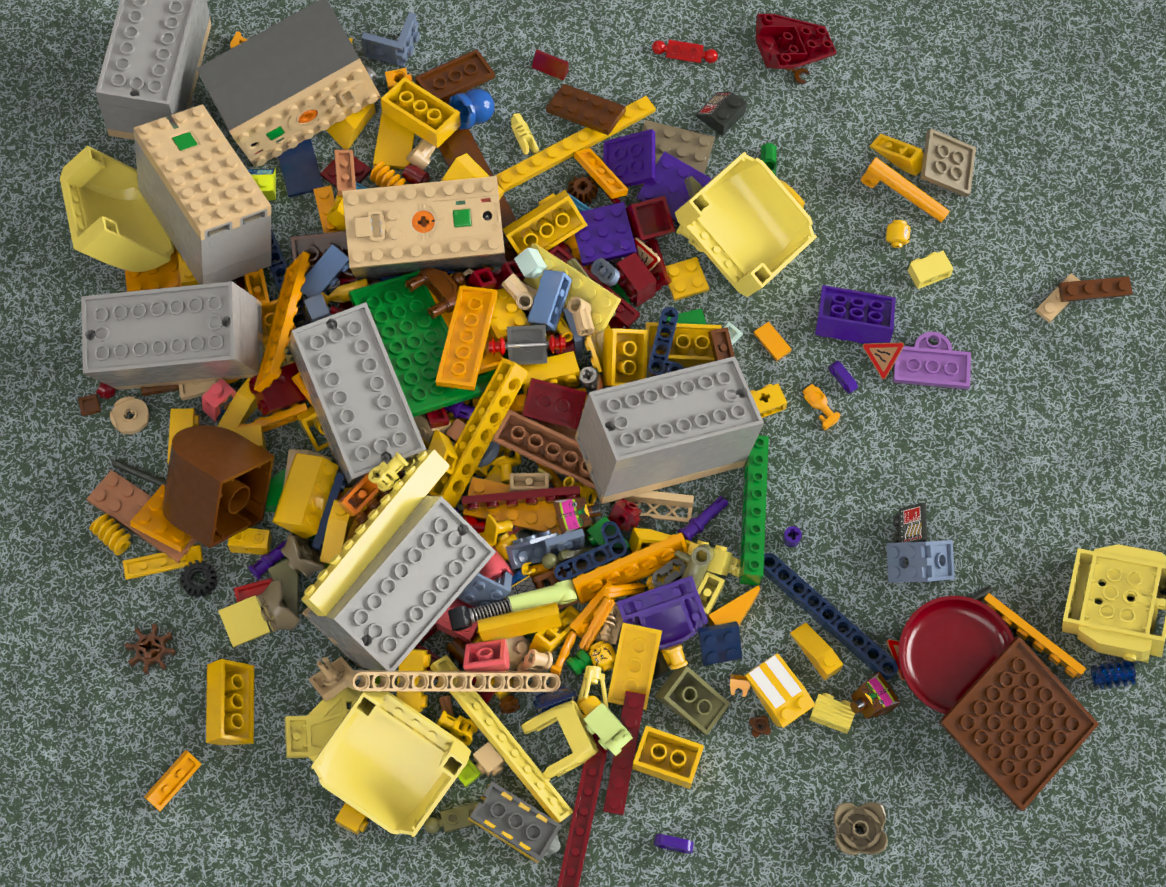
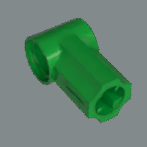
[760,143,777,176]

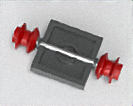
[488,325,566,365]

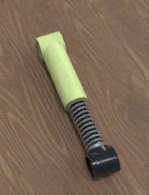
[447,580,577,631]

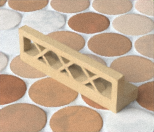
[615,491,694,523]

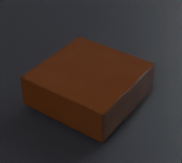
[78,394,101,417]

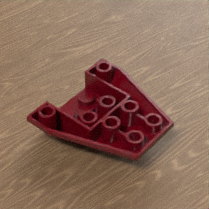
[756,14,837,69]

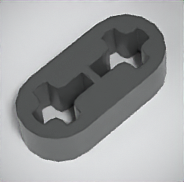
[652,559,686,588]

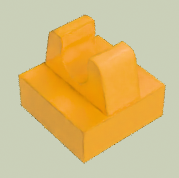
[730,674,750,697]

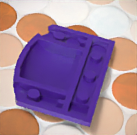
[617,576,708,649]

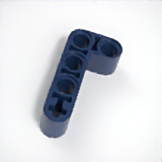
[647,307,684,377]
[554,521,627,582]

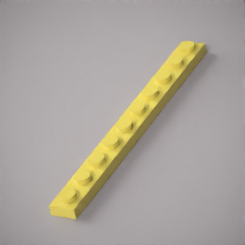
[430,655,573,823]

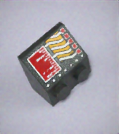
[695,92,747,136]
[893,503,927,543]

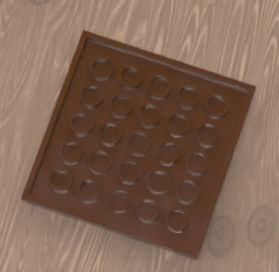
[938,637,1099,811]

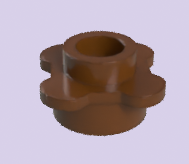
[499,696,520,714]
[749,715,771,737]

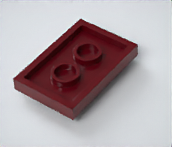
[521,378,587,429]

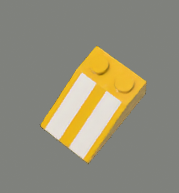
[745,653,815,728]

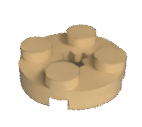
[110,396,150,434]

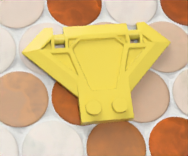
[285,687,362,762]

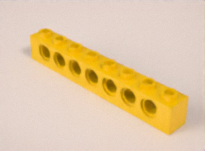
[428,358,529,508]

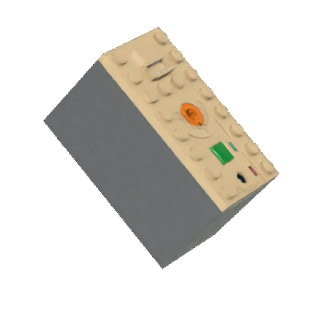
[196,0,381,167]
[342,176,505,281]

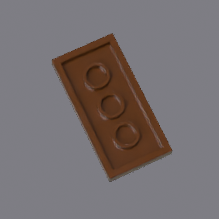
[415,49,495,102]
[546,84,626,135]

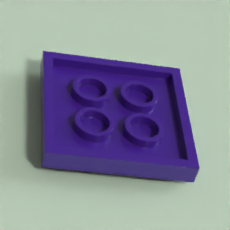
[603,129,655,187]
[636,151,712,223]
[574,202,637,266]

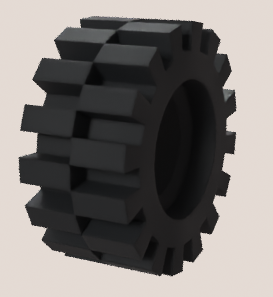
[180,560,218,598]

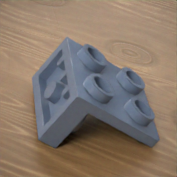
[506,530,559,570]
[457,572,512,607]

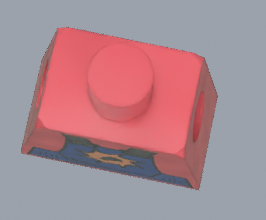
[202,379,237,422]

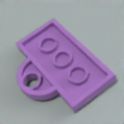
[893,332,971,390]

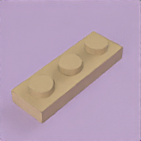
[1035,273,1081,323]

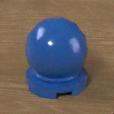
[448,89,495,130]

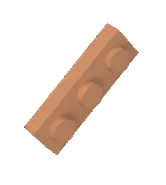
[334,150,356,196]

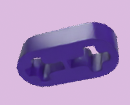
[828,361,858,394]
[654,834,694,854]

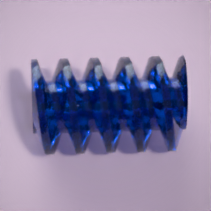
[1091,661,1136,690]

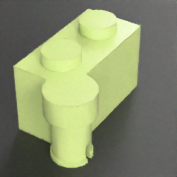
[584,703,633,756]

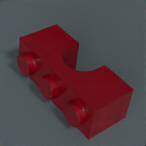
[465,260,526,290]

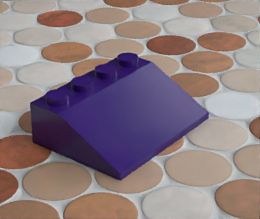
[815,285,896,344]

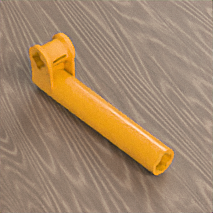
[861,157,949,222]

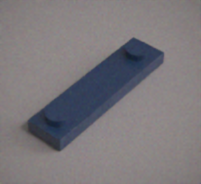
[311,473,347,551]

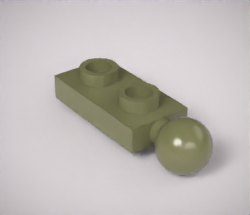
[542,547,597,569]
[424,802,480,834]

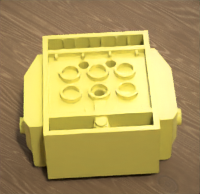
[1062,544,1166,663]

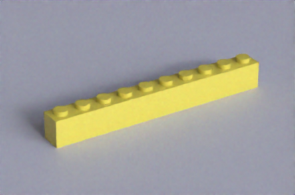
[301,449,450,616]

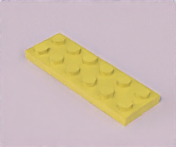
[524,243,621,332]

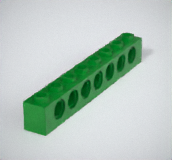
[739,435,769,586]

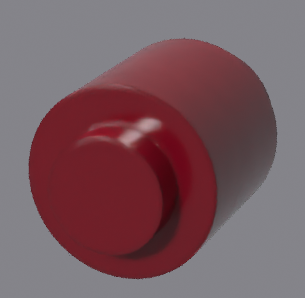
[402,164,430,184]

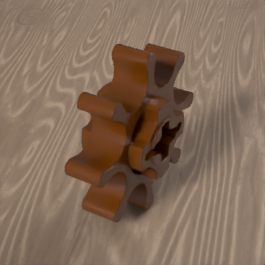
[125,624,176,675]

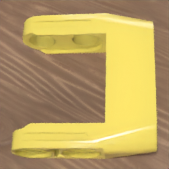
[521,700,598,781]

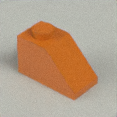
[337,473,379,517]

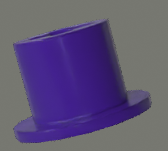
[783,526,802,547]

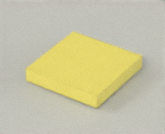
[218,595,270,648]

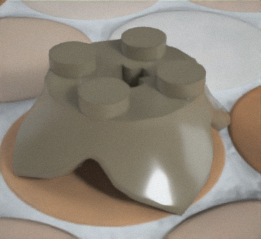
[281,532,329,578]
[256,580,300,632]
[833,802,888,855]

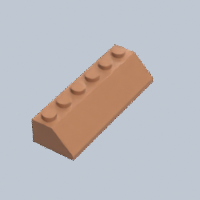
[492,409,595,490]

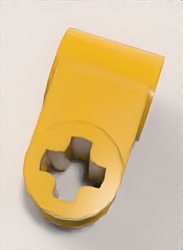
[660,644,688,670]

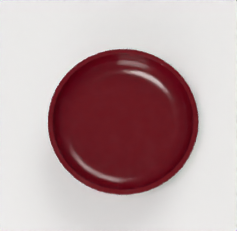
[898,596,1014,715]

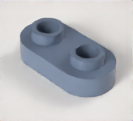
[591,258,620,286]

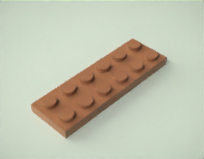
[87,470,197,563]

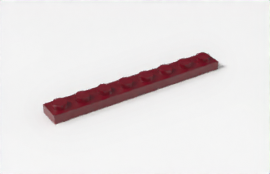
[557,733,608,887]

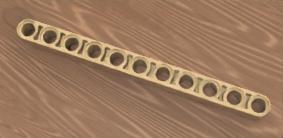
[345,670,561,692]

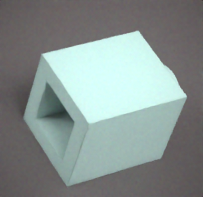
[514,248,548,279]

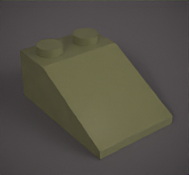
[655,666,730,735]

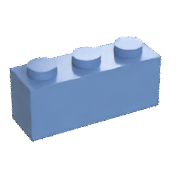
[300,244,350,297]
[528,270,572,331]

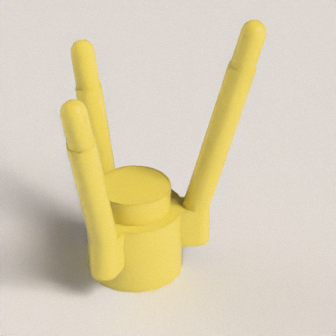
[577,666,609,709]

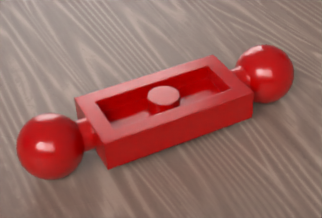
[652,40,718,64]

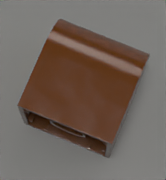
[162,425,275,548]

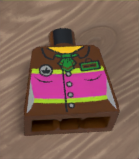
[553,497,601,534]
[850,672,901,719]

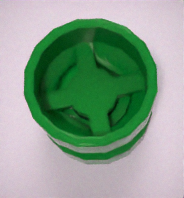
[565,649,592,677]

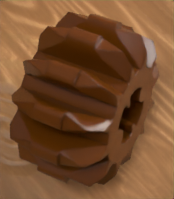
[567,175,598,205]

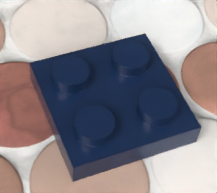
[698,621,742,666]

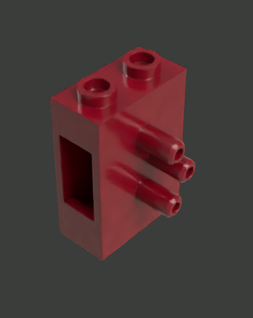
[249,363,308,416]

